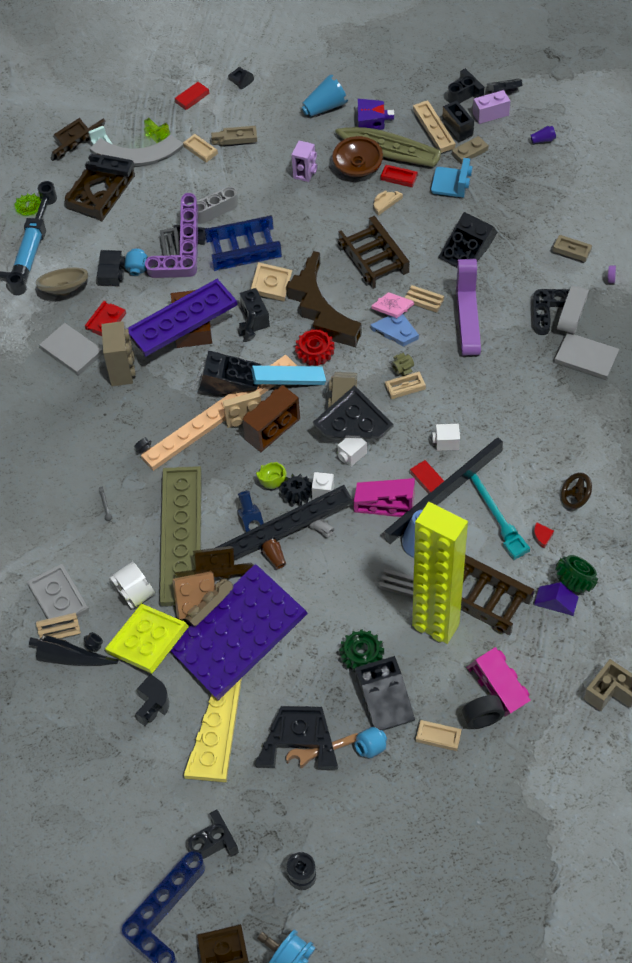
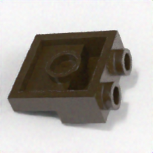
[197,924,249,963]

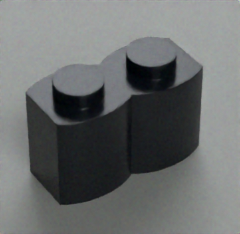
[97,250,126,286]

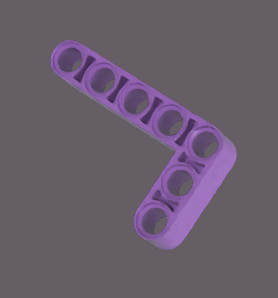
[145,193,198,278]
[456,259,481,356]

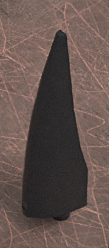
[29,635,119,666]

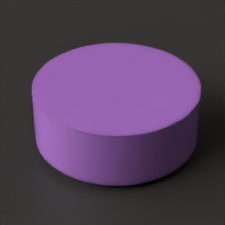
[608,265,616,283]

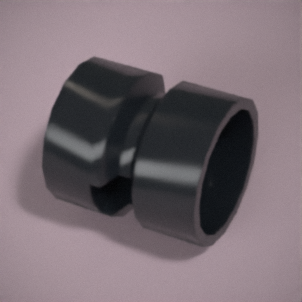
[287,852,316,890]

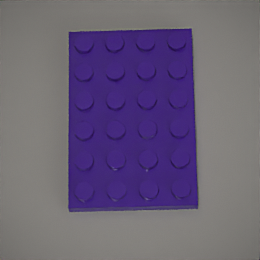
[170,564,308,701]

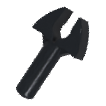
[239,311,256,341]

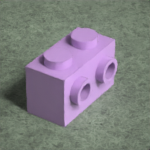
[473,90,510,124]
[292,141,317,182]

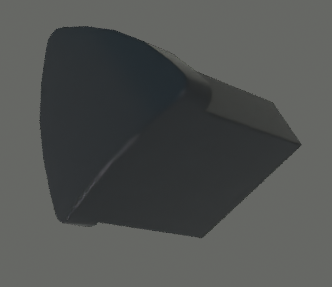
[228,67,254,89]

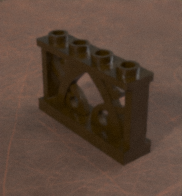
[65,153,135,222]

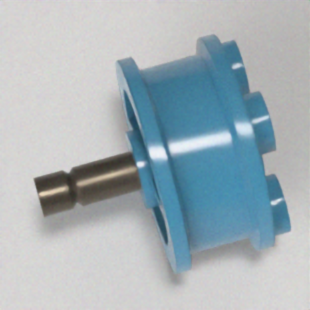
[257,930,316,963]

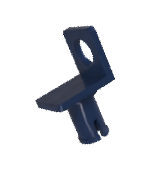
[237,491,264,532]

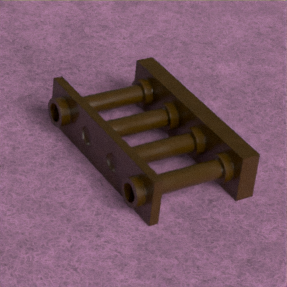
[337,215,410,289]
[461,554,534,636]

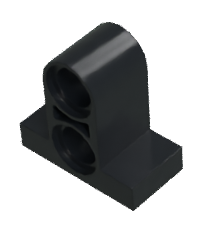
[447,68,485,103]
[188,809,239,860]

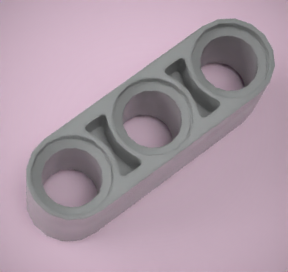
[197,187,238,224]
[557,285,589,334]

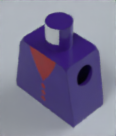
[358,99,394,130]

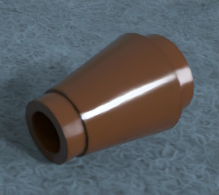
[262,539,286,569]

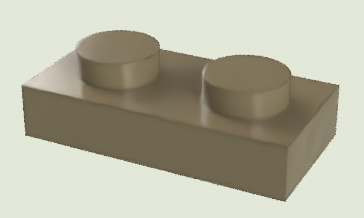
[452,136,489,165]
[553,235,592,262]

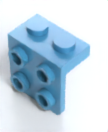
[431,158,473,198]

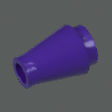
[530,125,556,144]

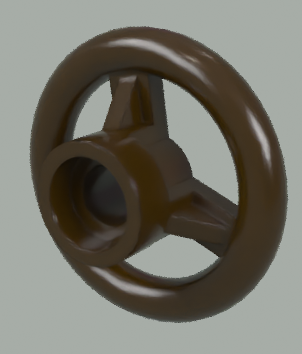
[561,472,592,510]

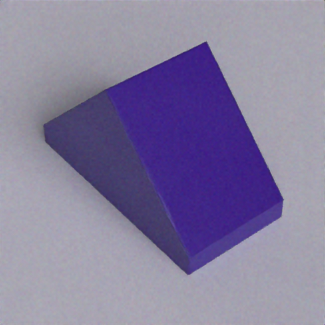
[534,582,579,616]

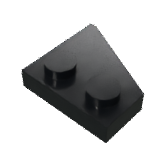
[487,79,523,93]

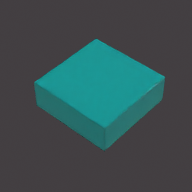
[503,534,530,561]

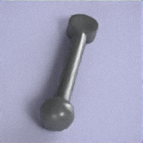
[99,486,112,521]

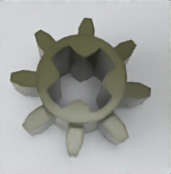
[391,353,414,376]

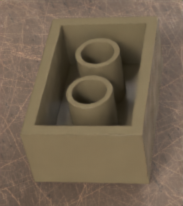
[101,321,136,386]

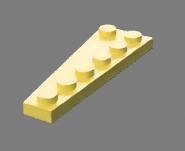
[184,678,242,782]

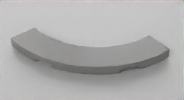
[90,134,183,166]

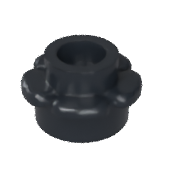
[134,437,152,454]
[84,632,103,651]

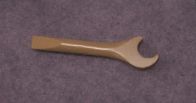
[286,733,358,768]

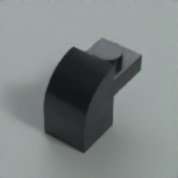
[136,674,170,726]

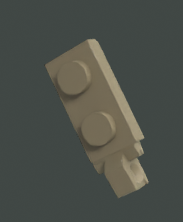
[211,126,257,145]

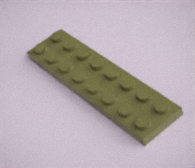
[160,466,202,606]

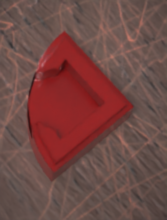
[534,522,554,549]

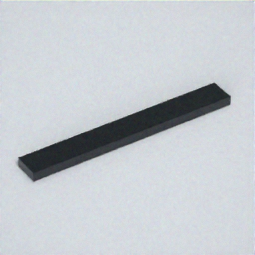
[385,438,503,544]
[215,485,353,561]

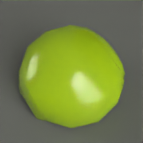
[256,462,287,489]

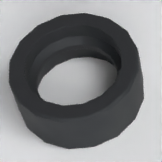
[462,695,505,729]

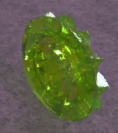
[14,193,41,215]

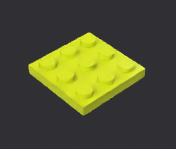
[105,603,188,674]

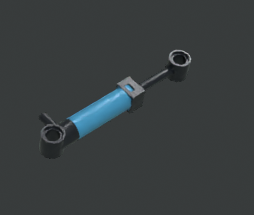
[0,181,57,296]

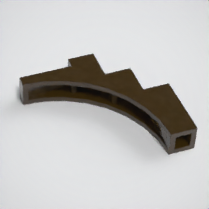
[286,251,362,348]

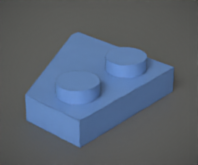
[371,314,419,347]

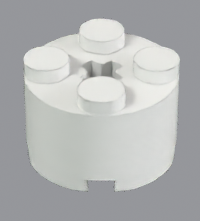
[110,561,155,609]

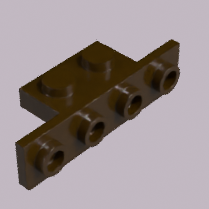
[50,118,106,161]
[175,546,254,578]

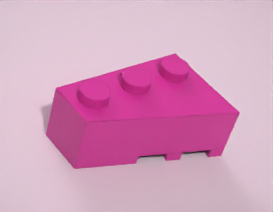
[354,478,415,517]
[466,647,531,717]

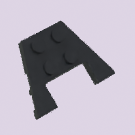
[255,706,338,770]

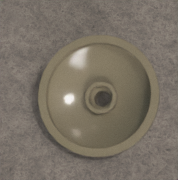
[36,267,88,296]

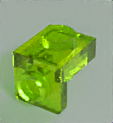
[144,118,170,143]

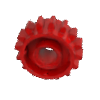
[295,330,335,366]

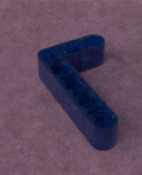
[122,851,205,963]

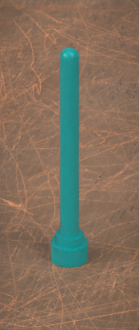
[470,474,518,541]

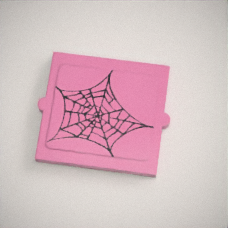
[371,292,414,318]

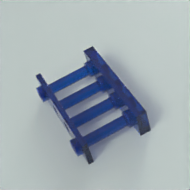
[205,215,282,271]

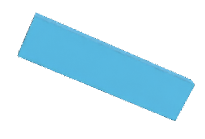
[251,366,326,385]

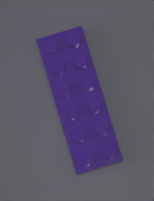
[126,278,237,357]

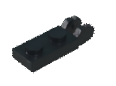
[84,154,134,177]

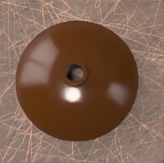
[333,136,383,177]

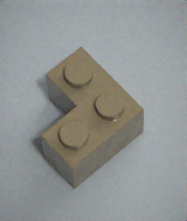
[328,372,357,408]
[584,659,632,711]

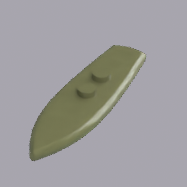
[335,127,441,167]

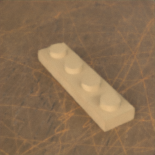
[413,100,456,153]

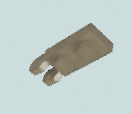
[185,578,233,626]

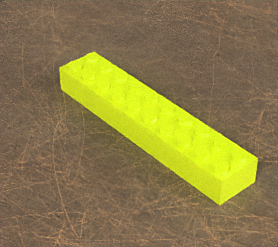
[412,502,468,644]

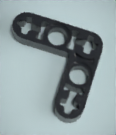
[533,289,570,335]

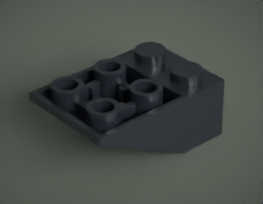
[438,212,498,267]
[199,350,262,395]
[355,656,415,731]

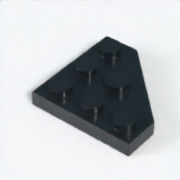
[313,385,394,439]

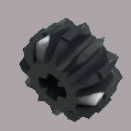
[281,473,312,506]

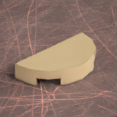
[374,191,403,216]

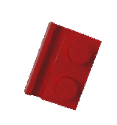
[85,301,126,336]

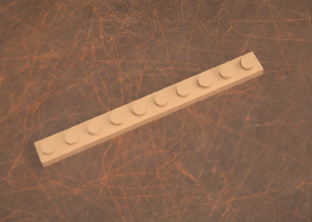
[141,355,297,471]

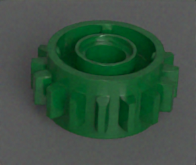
[555,555,598,593]
[339,629,384,673]

